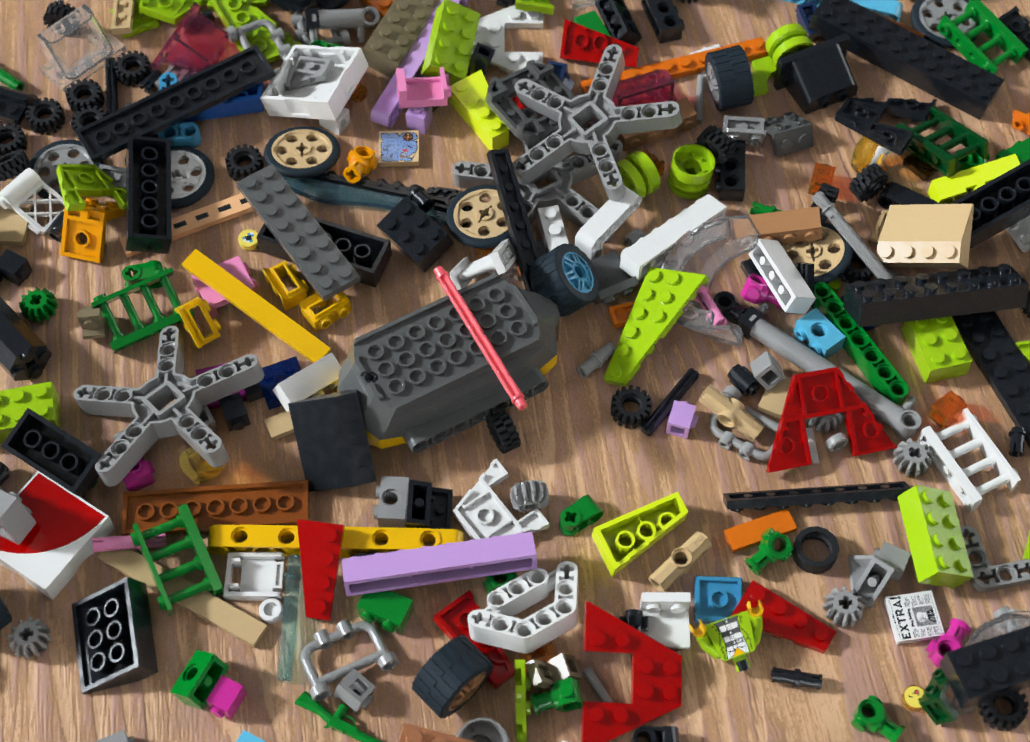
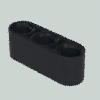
[877,182,939,210]

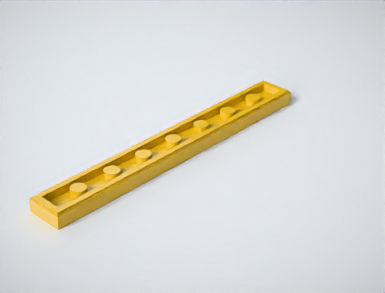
[182,249,331,363]

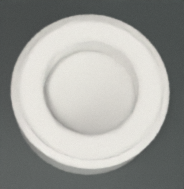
[259,598,284,624]

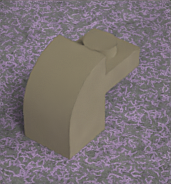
[77,306,110,340]
[526,653,582,693]

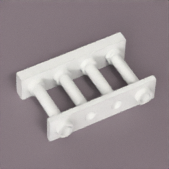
[449,238,517,290]
[917,408,1021,512]

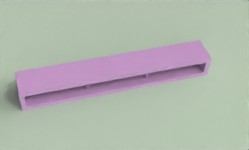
[342,532,537,596]

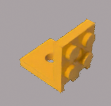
[60,197,125,263]

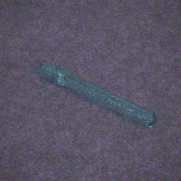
[277,554,302,682]

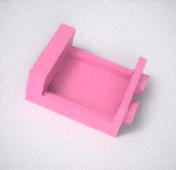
[396,67,451,108]
[191,256,259,318]

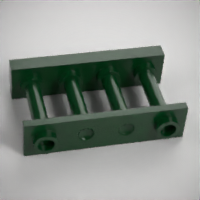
[895,106,988,178]

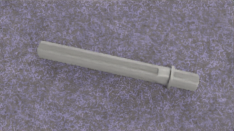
[812,191,893,279]

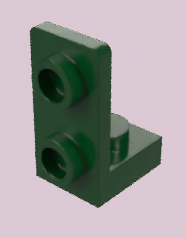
[919,668,959,725]

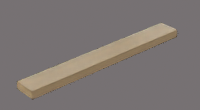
[97,549,268,648]

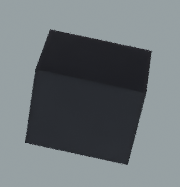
[245,382,264,403]

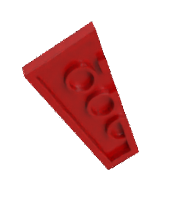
[560,19,640,68]
[297,519,345,621]
[731,580,837,654]
[433,590,515,690]

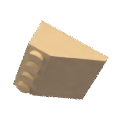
[876,204,974,268]

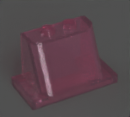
[150,2,229,72]
[612,69,677,107]

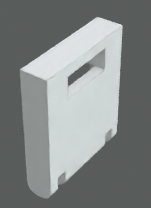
[224,552,285,601]

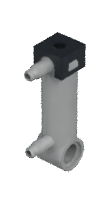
[302,6,380,44]

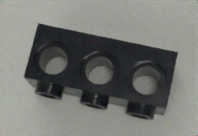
[594,0,642,46]
[641,0,685,44]
[715,140,746,202]

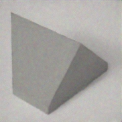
[848,555,896,608]

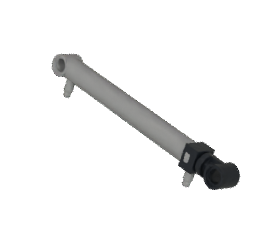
[714,291,922,440]

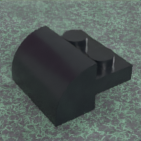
[0,85,38,125]
[405,480,453,529]

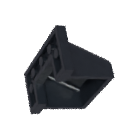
[773,33,858,115]

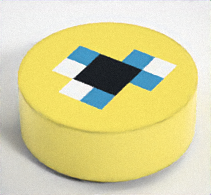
[238,229,259,251]

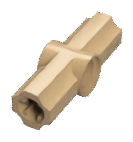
[698,384,764,441]
[649,531,712,592]

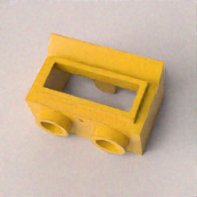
[262,260,309,311]
[299,292,352,333]
[174,297,222,349]

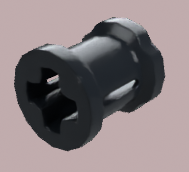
[408,186,436,213]

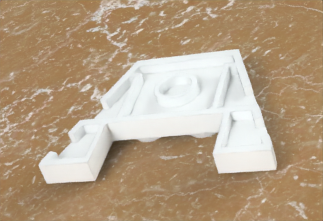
[453,459,549,539]

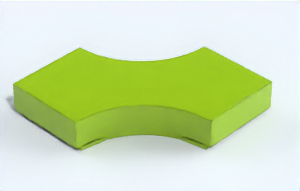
[752,56,776,97]

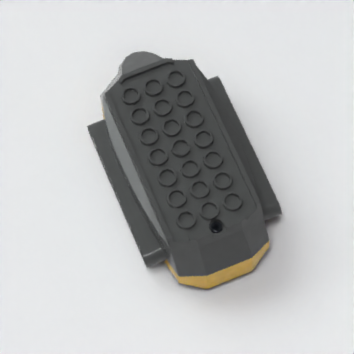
[337,273,560,453]

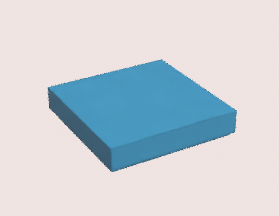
[694,576,743,624]

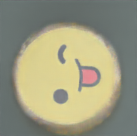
[901,685,924,712]

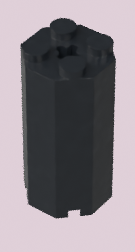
[0,297,52,381]

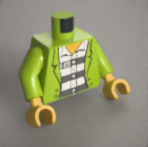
[688,600,763,672]

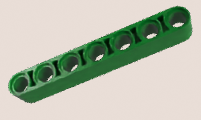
[812,282,909,407]

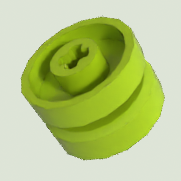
[765,23,814,68]
[614,150,661,199]

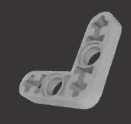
[961,526,1030,592]

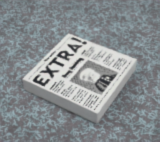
[884,590,945,645]

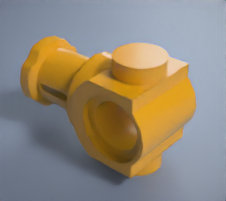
[343,145,378,183]

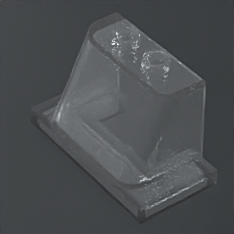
[37,4,127,93]

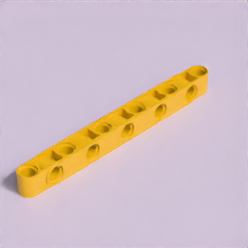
[207,525,464,558]

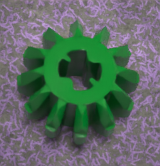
[19,287,58,324]

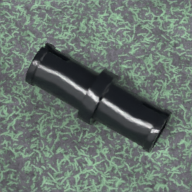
[770,667,822,690]

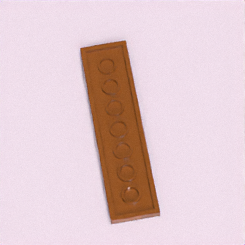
[121,480,309,536]

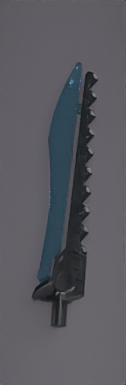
[281,170,489,228]

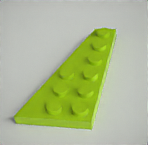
[209,0,302,63]
[603,267,709,387]

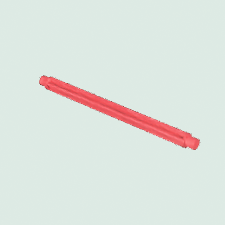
[434,266,528,411]

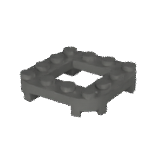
[485,60,580,145]

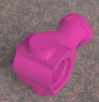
[740,273,781,309]
[925,618,971,668]

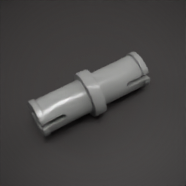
[576,342,616,378]

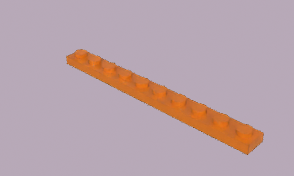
[580,37,769,94]

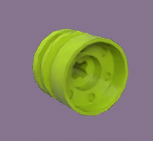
[667,144,716,199]

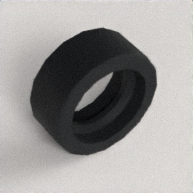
[792,526,839,574]

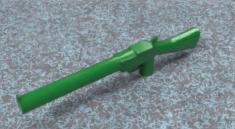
[294,691,383,742]

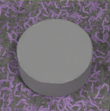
[825,432,849,452]

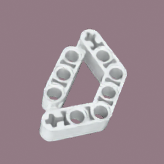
[467,561,579,654]

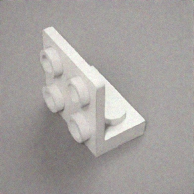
[640,592,691,649]

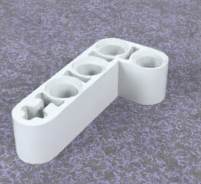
[575,186,642,260]

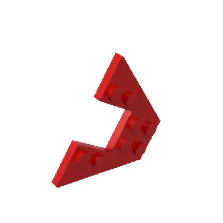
[766,367,897,473]
[581,601,682,742]

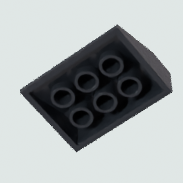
[288,390,377,492]
[72,577,158,694]

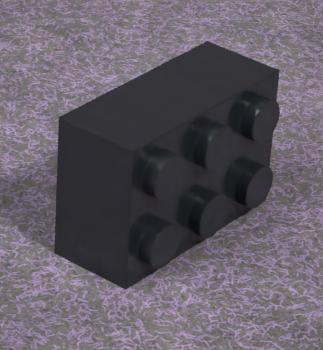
[376,196,454,272]

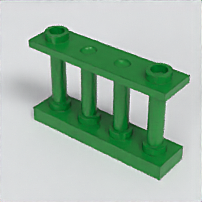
[937,0,1029,75]
[90,267,194,353]
[130,503,223,616]

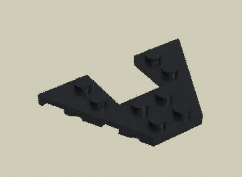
[835,98,937,156]

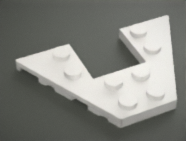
[470,5,543,74]

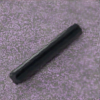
[105,57,118,115]
[641,368,699,436]

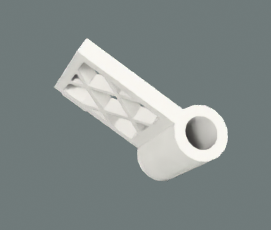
[0,168,64,235]

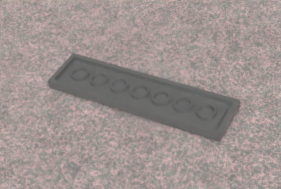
[236,164,361,302]

